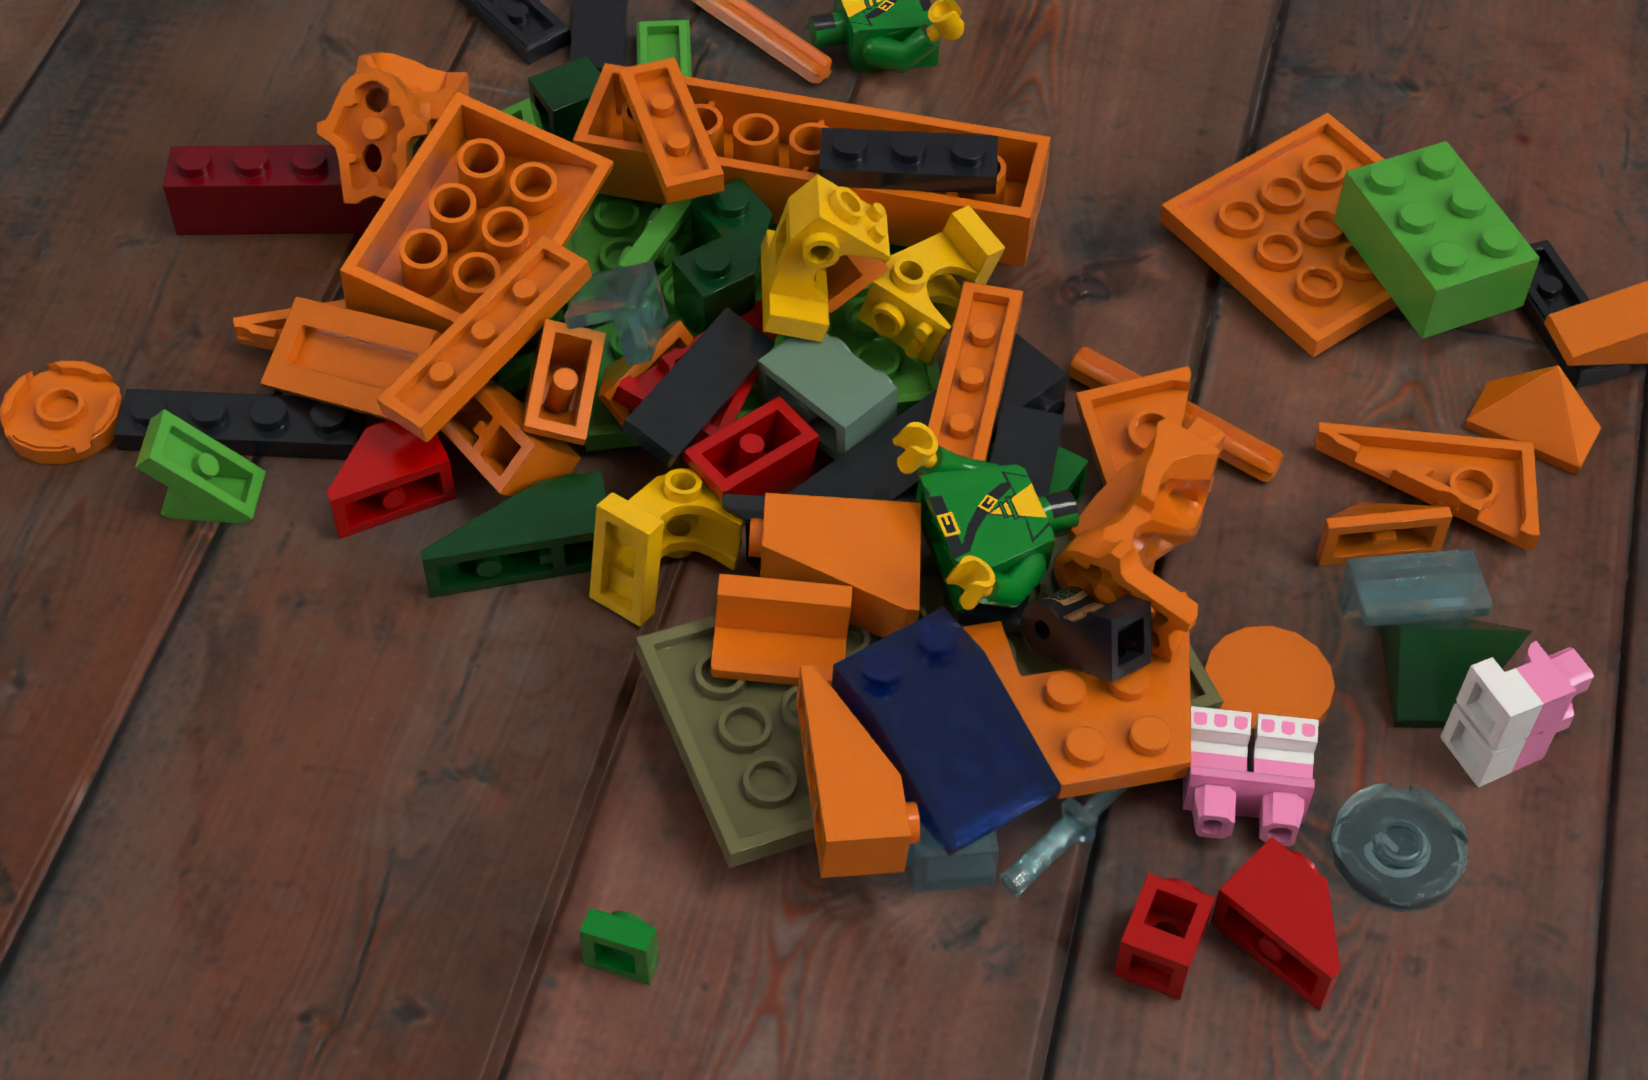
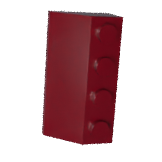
[163,144,386,235]

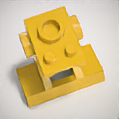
[761,174,890,342]
[856,205,1005,365]
[589,467,746,627]

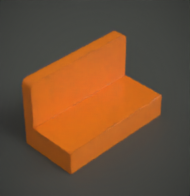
[710,574,853,689]

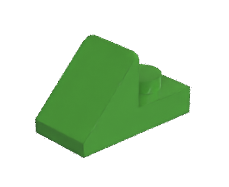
[135,409,266,524]

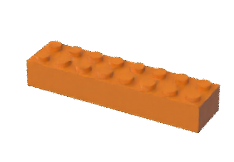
[573,63,1051,267]

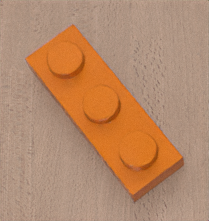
[619,57,725,204]

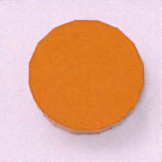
[0,360,123,465]
[1205,626,1335,741]

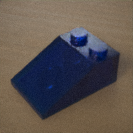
[832,607,1061,856]

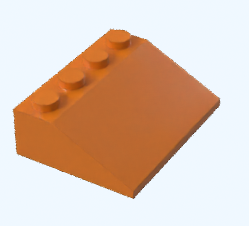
[340,92,614,334]

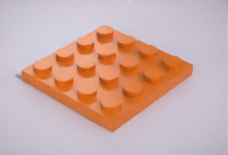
[1159,112,1398,357]

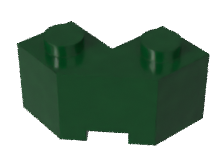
[672,178,773,335]

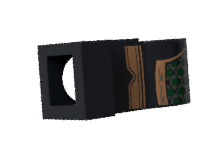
[1021,586,1151,682]

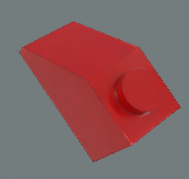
[682,396,819,499]
[326,420,457,539]
[1210,837,1341,1011]

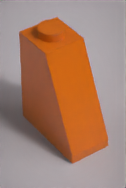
[748,493,921,647]

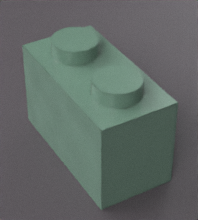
[758,334,898,460]

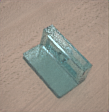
[564,261,669,365]
[1338,549,1493,626]

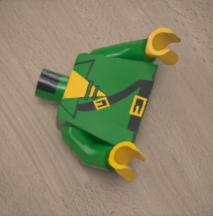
[809,0,964,73]
[892,422,1079,612]

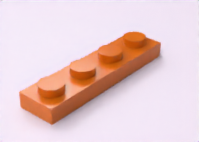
[376,235,592,442]
[918,281,1023,480]

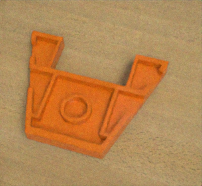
[941,591,1191,799]

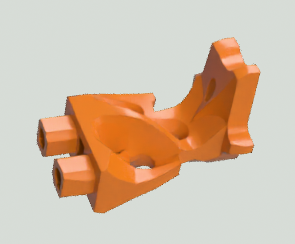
[317,52,469,204]
[1053,416,1226,662]

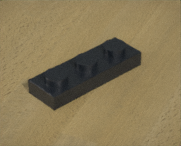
[819,128,998,194]

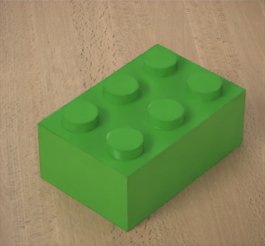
[1334,141,1540,339]

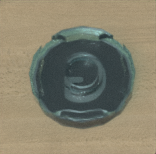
[1329,783,1469,912]

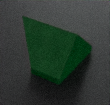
[1378,613,1532,728]

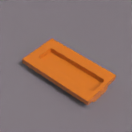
[260,296,442,422]

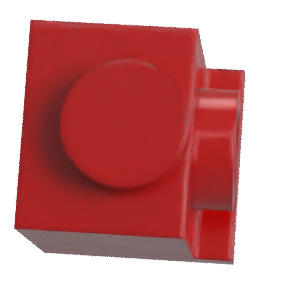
[1114,872,1215,1000]

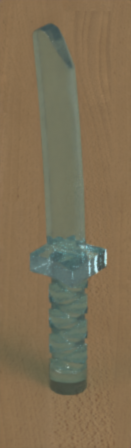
[1000,787,1129,896]

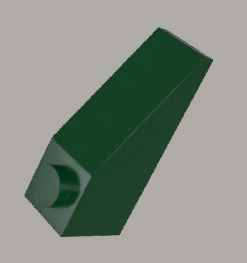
[421,471,606,598]

